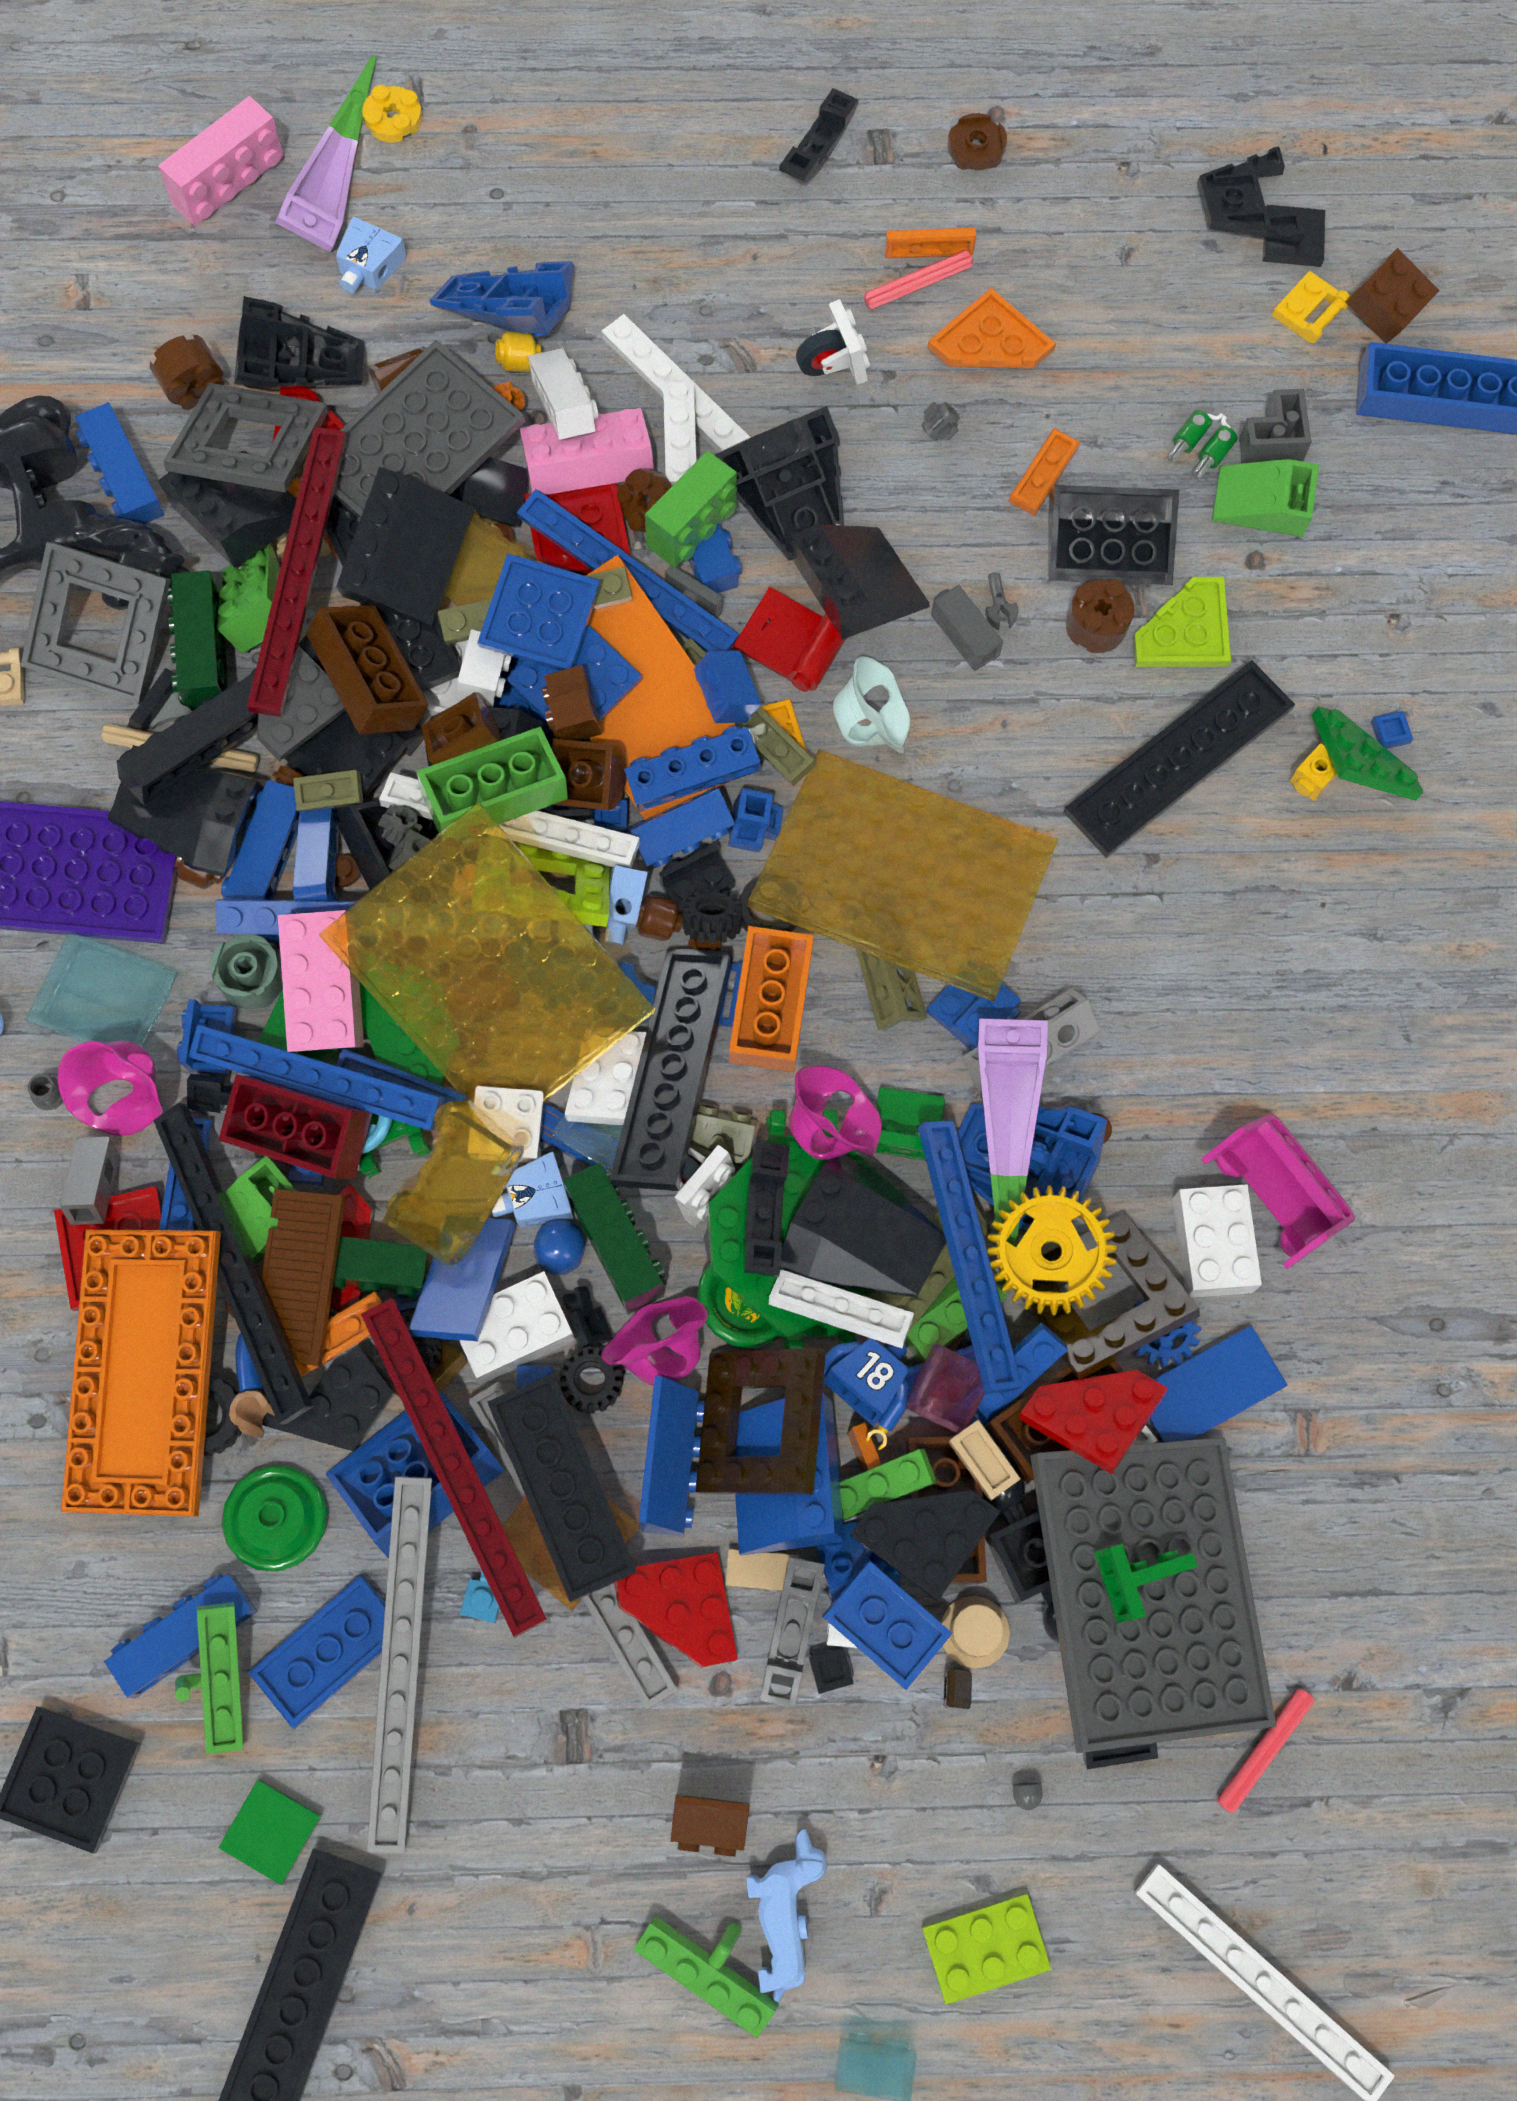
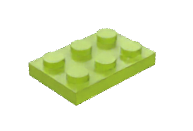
[921,1893,1052,2005]

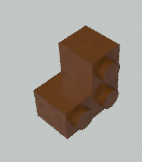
[541,665,602,741]

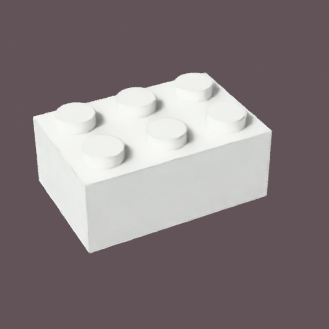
[1172,1184,1262,1298]
[459,1271,575,1385]

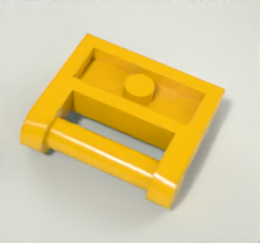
[1272,271,1350,343]

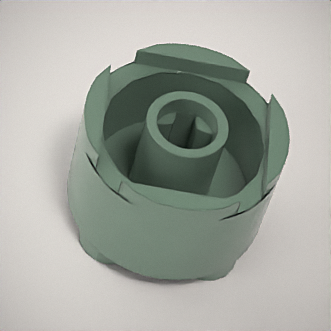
[210,934,283,1009]

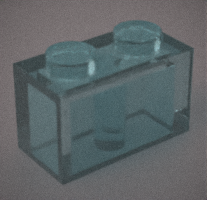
[833,2032,917,2101]

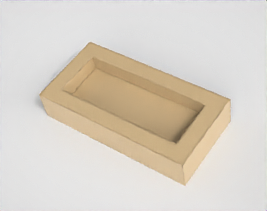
[948,1420,1020,1501]
[725,1549,799,1591]

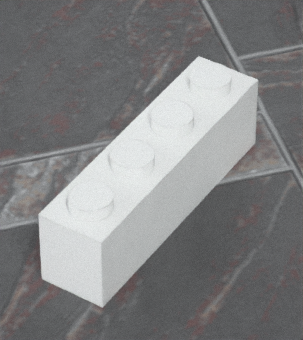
[528,348,598,440]

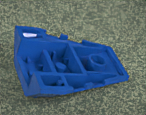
[430,261,573,336]
[957,1104,1107,1232]

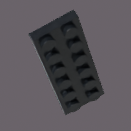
[487,1373,637,1603]

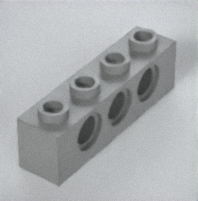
[963,988,1100,1092]

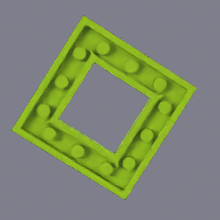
[471,835,609,927]

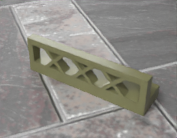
[845,896,927,1030]

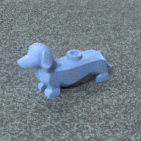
[746,1829,827,2002]

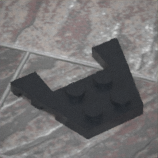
[1197,147,1305,242]
[262,1306,395,1451]

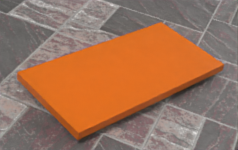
[586,555,736,820]
[61,1230,221,1517]

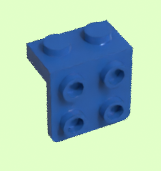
[816,1521,901,1604]

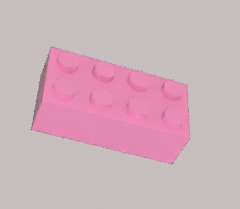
[158,96,284,226]
[520,408,654,495]
[278,910,364,1052]

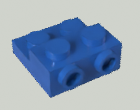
[926,962,1021,1051]

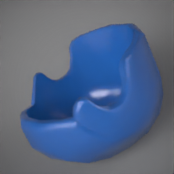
[533,1219,585,1275]

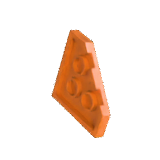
[927,288,1056,368]

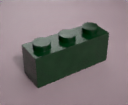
[333,1236,429,1298]

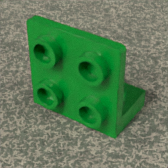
[875,1087,945,1161]

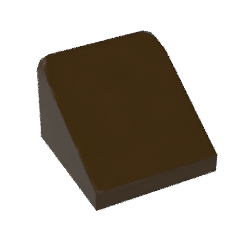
[943,1669,972,1709]

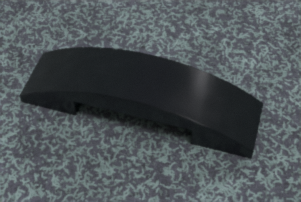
[779,88,859,182]
[743,1141,789,1278]

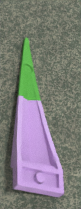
[275,55,376,252]
[978,1019,1048,1295]

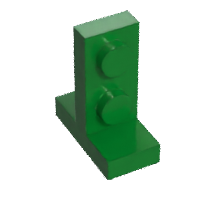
[1094,1544,1198,1623]

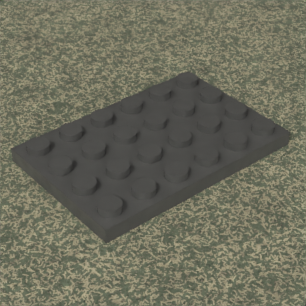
[303,340,526,519]

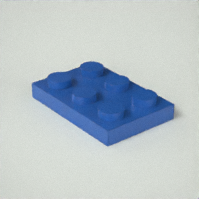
[822,1560,953,1690]

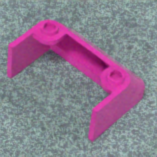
[1201,1114,1355,1269]

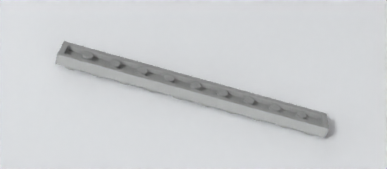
[468,1382,678,1710]
[367,1476,432,1853]

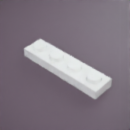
[663,380,697,486]
[769,1269,914,1348]

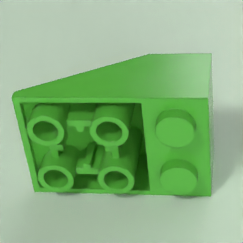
[1212,459,1319,537]
[217,543,280,654]
[196,1156,296,1265]

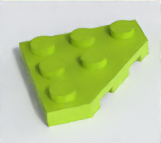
[1133,577,1231,667]

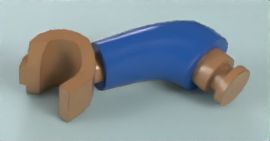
[229,1333,275,1438]

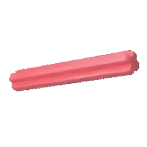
[864,250,973,309]
[1217,1689,1315,1813]

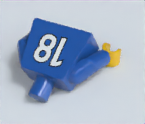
[823,1338,909,1450]

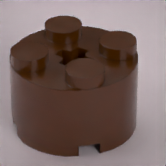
[149,335,224,410]
[1066,579,1135,653]

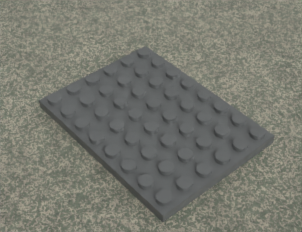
[1030,1437,1276,1753]

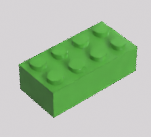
[416,726,568,844]

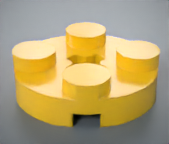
[362,85,422,143]

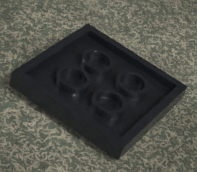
[0,1706,141,1854]

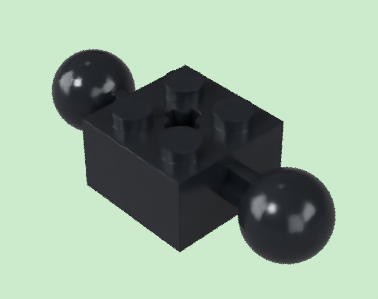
[982,1469,1059,1643]

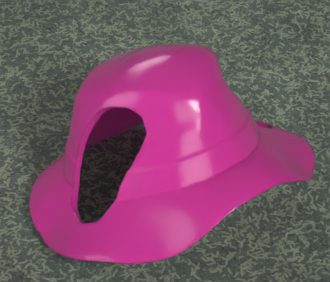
[58,1040,163,1136]
[789,1066,882,1160]
[601,1296,708,1386]

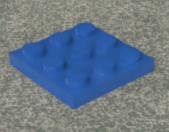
[477,553,601,671]
[506,625,643,741]

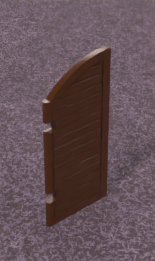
[261,1189,346,1367]

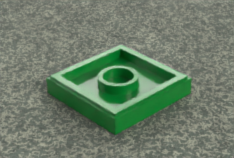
[218,1780,322,1885]

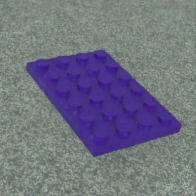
[0,801,178,944]

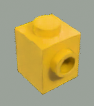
[1289,743,1338,801]

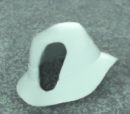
[833,656,911,754]

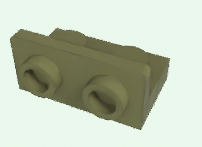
[689,1104,758,1164]

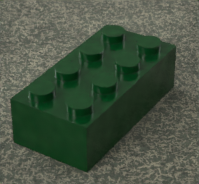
[167,570,228,712]
[563,1162,667,1315]

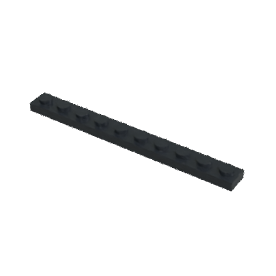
[153,1103,313,1424]

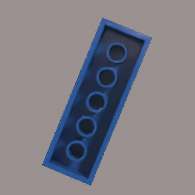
[1357,342,1517,434]

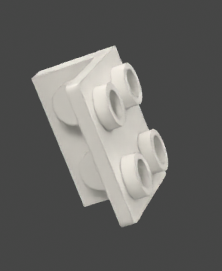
[469,1086,544,1164]

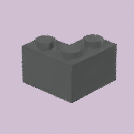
[1239,389,1312,464]

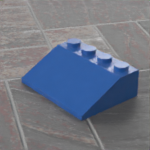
[639,1376,705,1537]
[326,1391,505,1559]
[735,1392,845,1556]

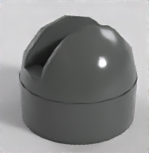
[1012,1783,1043,1810]

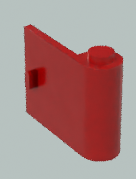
[733,586,847,692]

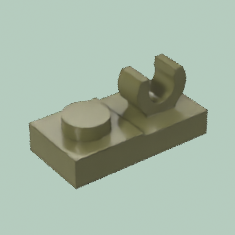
[293,770,363,812]

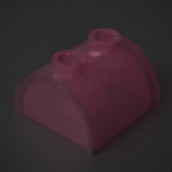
[905,1342,984,1434]

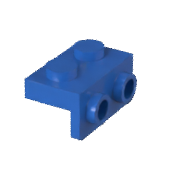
[177,999,237,1074]

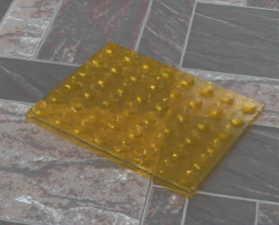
[747,750,1058,1002]
[319,801,655,1108]

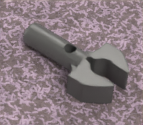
[985,572,1019,630]

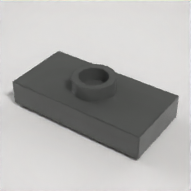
[665,565,722,619]

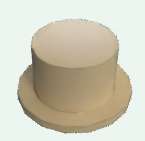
[940,1596,1010,1669]

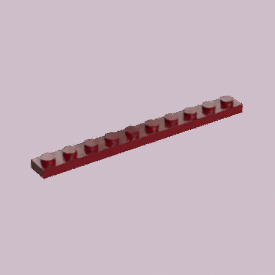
[247,427,347,717]
[361,1298,548,1638]

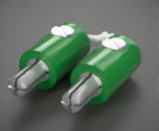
[1167,410,1238,478]

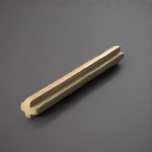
[101,724,259,773]

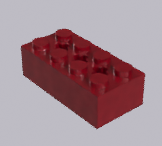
[218,1074,373,1179]

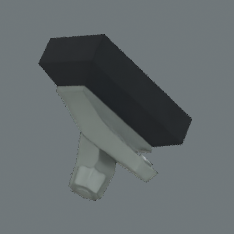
[128,668,192,731]

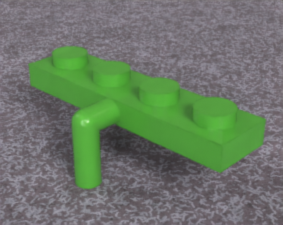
[840,1449,937,1521]
[175,1602,243,1755]
[633,1915,779,2038]

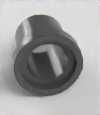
[28,1074,63,1111]

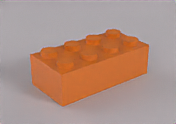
[729,926,814,1072]

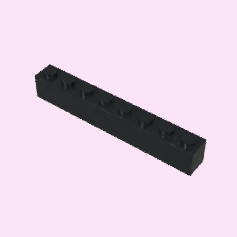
[116,635,327,805]

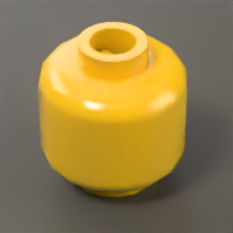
[495,331,541,373]

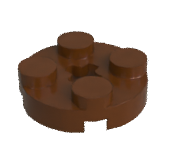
[948,113,1007,170]
[617,468,672,532]

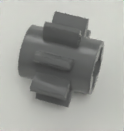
[922,402,960,441]
[378,805,422,846]

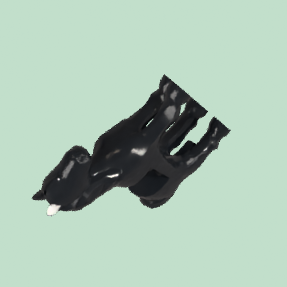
[0,395,190,610]

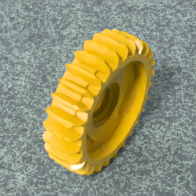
[987,1185,1117,1315]

